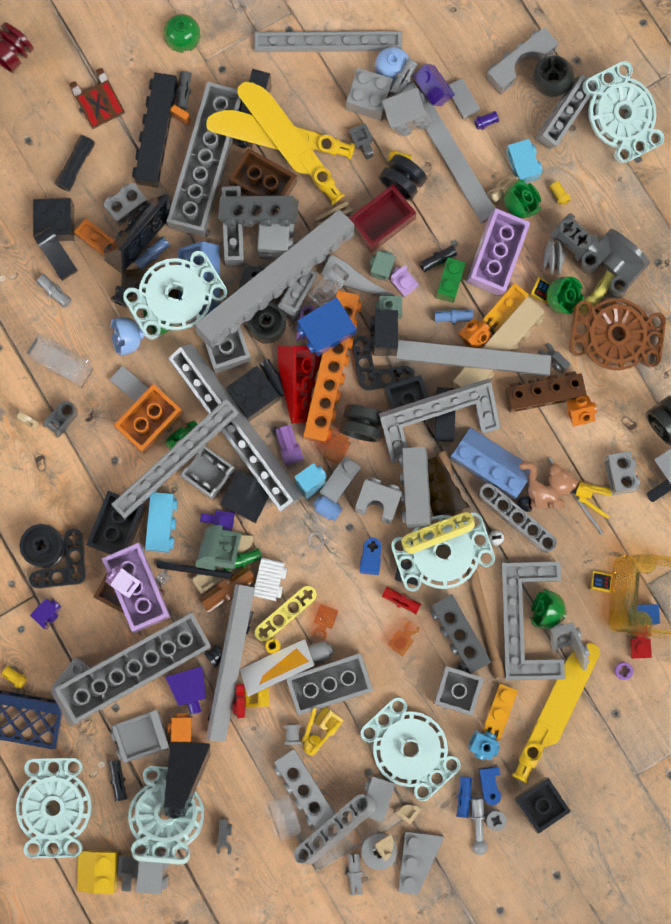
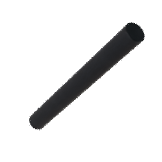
[157,561,233,579]

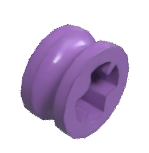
[615,662,633,680]

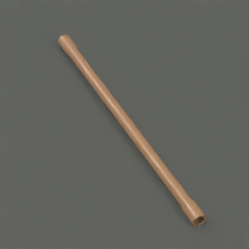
[436,451,506,678]

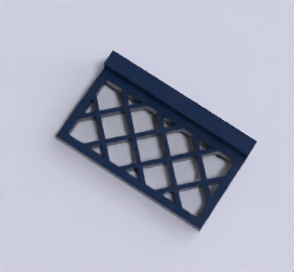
[0,690,62,750]

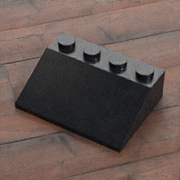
[104,194,169,274]

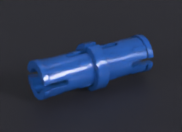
[456,777,473,818]

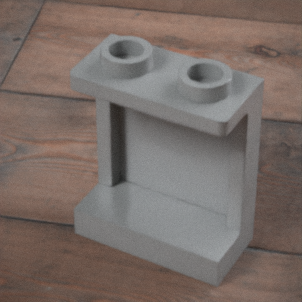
[110,710,170,763]

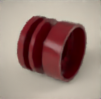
[0,22,34,73]

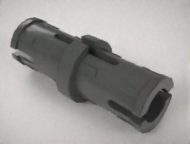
[176,71,192,111]

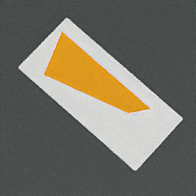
[240,639,314,696]

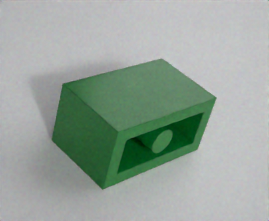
[436,258,466,303]

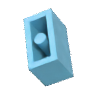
[506,139,543,183]

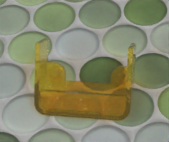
[608,554,671,639]

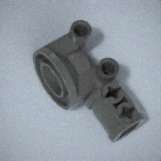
[550,213,650,299]

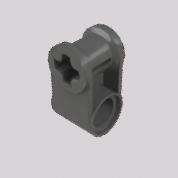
[43,401,78,438]

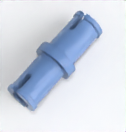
[134,236,170,270]
[435,308,473,324]

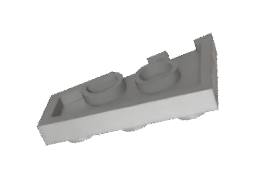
[398,831,444,895]

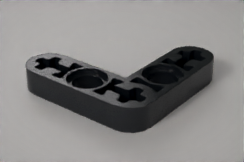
[353,336,414,391]
[29,528,86,589]

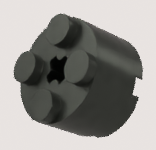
[247,302,286,344]

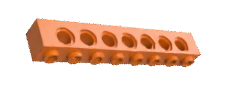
[303,290,362,444]

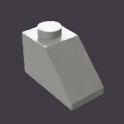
[320,456,361,504]

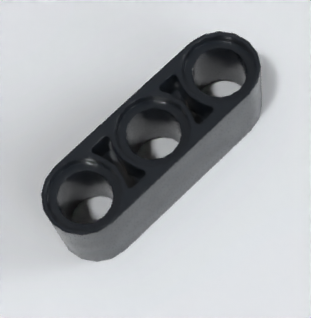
[33,227,78,281]
[434,387,456,442]

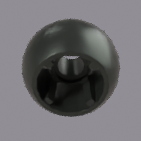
[533,55,574,97]

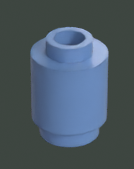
[313,496,343,521]

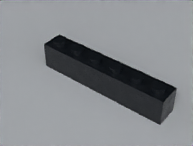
[132,72,178,188]

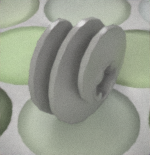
[543,240,565,275]
[361,833,397,870]

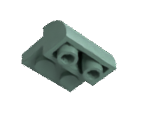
[196,525,242,570]

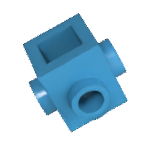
[467,729,500,761]

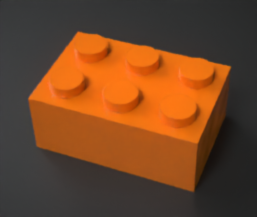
[113,384,183,454]

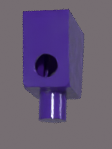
[166,666,207,715]

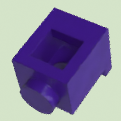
[30,598,62,630]

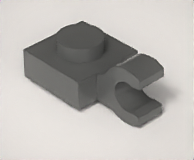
[349,123,374,159]
[538,342,571,373]
[216,818,232,854]
[117,856,139,892]

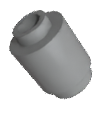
[308,640,333,664]

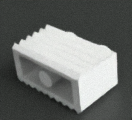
[253,558,287,602]

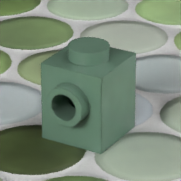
[369,250,396,282]
[375,296,402,319]

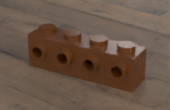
[505,371,587,413]

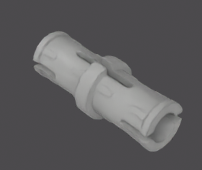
[389,59,418,96]
[36,274,72,308]
[347,853,363,895]

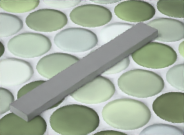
[254,31,402,52]
[419,89,495,224]
[396,340,551,376]
[111,399,240,519]
[206,584,255,742]

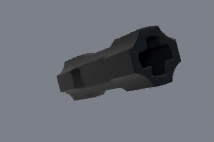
[55,135,95,192]

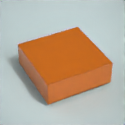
[170,105,191,126]

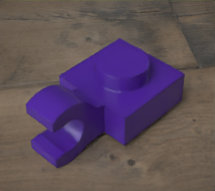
[200,510,235,531]

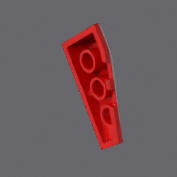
[278,346,321,423]

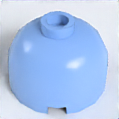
[374,47,410,86]
[111,317,143,356]

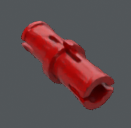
[382,586,421,615]

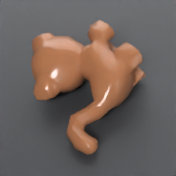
[519,461,580,508]

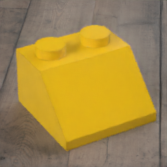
[77,850,118,894]

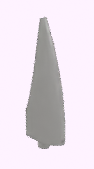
[321,255,395,296]

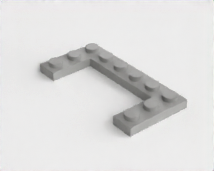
[379,378,500,463]
[502,562,565,680]

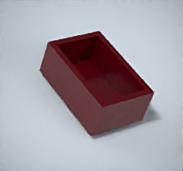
[349,185,416,253]

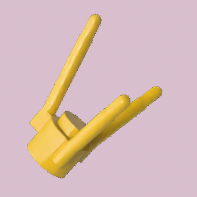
[575,481,612,519]
[301,707,341,756]

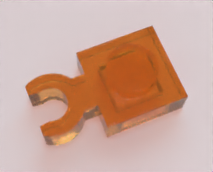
[312,604,338,641]
[387,620,419,657]

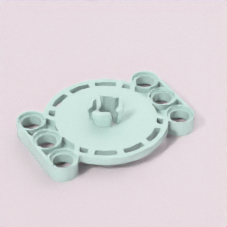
[582,61,664,164]
[123,251,227,340]
[391,513,495,592]
[360,698,461,801]
[16,758,92,858]
[128,766,204,864]

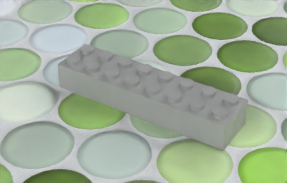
[167,82,243,237]
[51,613,211,727]

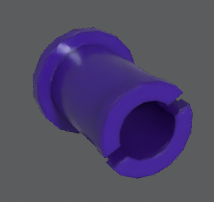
[474,111,499,130]

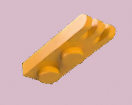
[482,283,529,333]
[482,684,518,740]

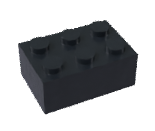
[86,491,146,555]

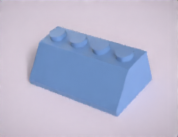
[178,241,220,323]
[450,427,530,500]

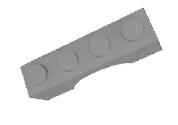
[486,27,559,95]

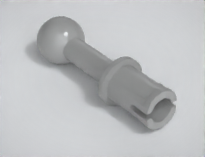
[470,797,488,855]

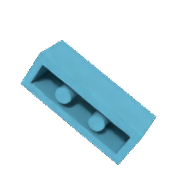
[295,463,326,499]
[145,492,178,553]

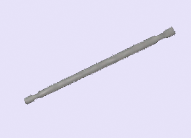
[548,457,604,535]

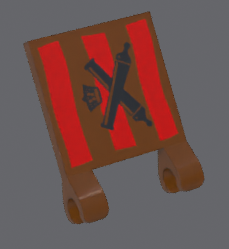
[69,68,125,129]

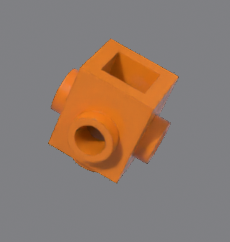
[458,318,492,348]
[566,395,597,427]

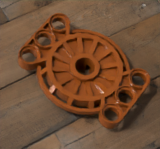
[569,298,666,371]

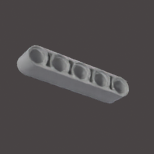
[478,484,557,553]
[294,794,376,864]

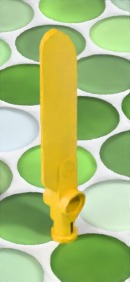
[237,82,345,205]
[206,110,355,160]
[511,643,600,784]

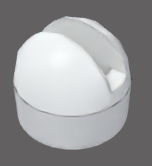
[488,530,504,546]

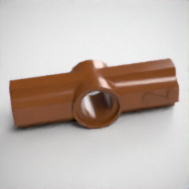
[199,566,256,613]

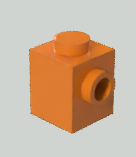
[168,714,193,742]

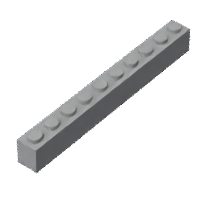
[195,209,355,348]
[169,344,304,512]

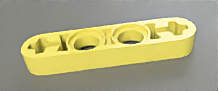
[402,512,475,554]
[255,586,317,642]

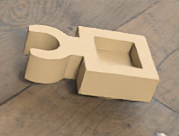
[487,174,519,201]

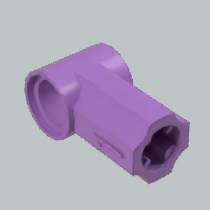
[276,425,304,466]

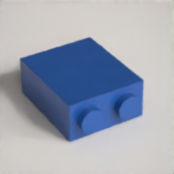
[296,297,357,356]

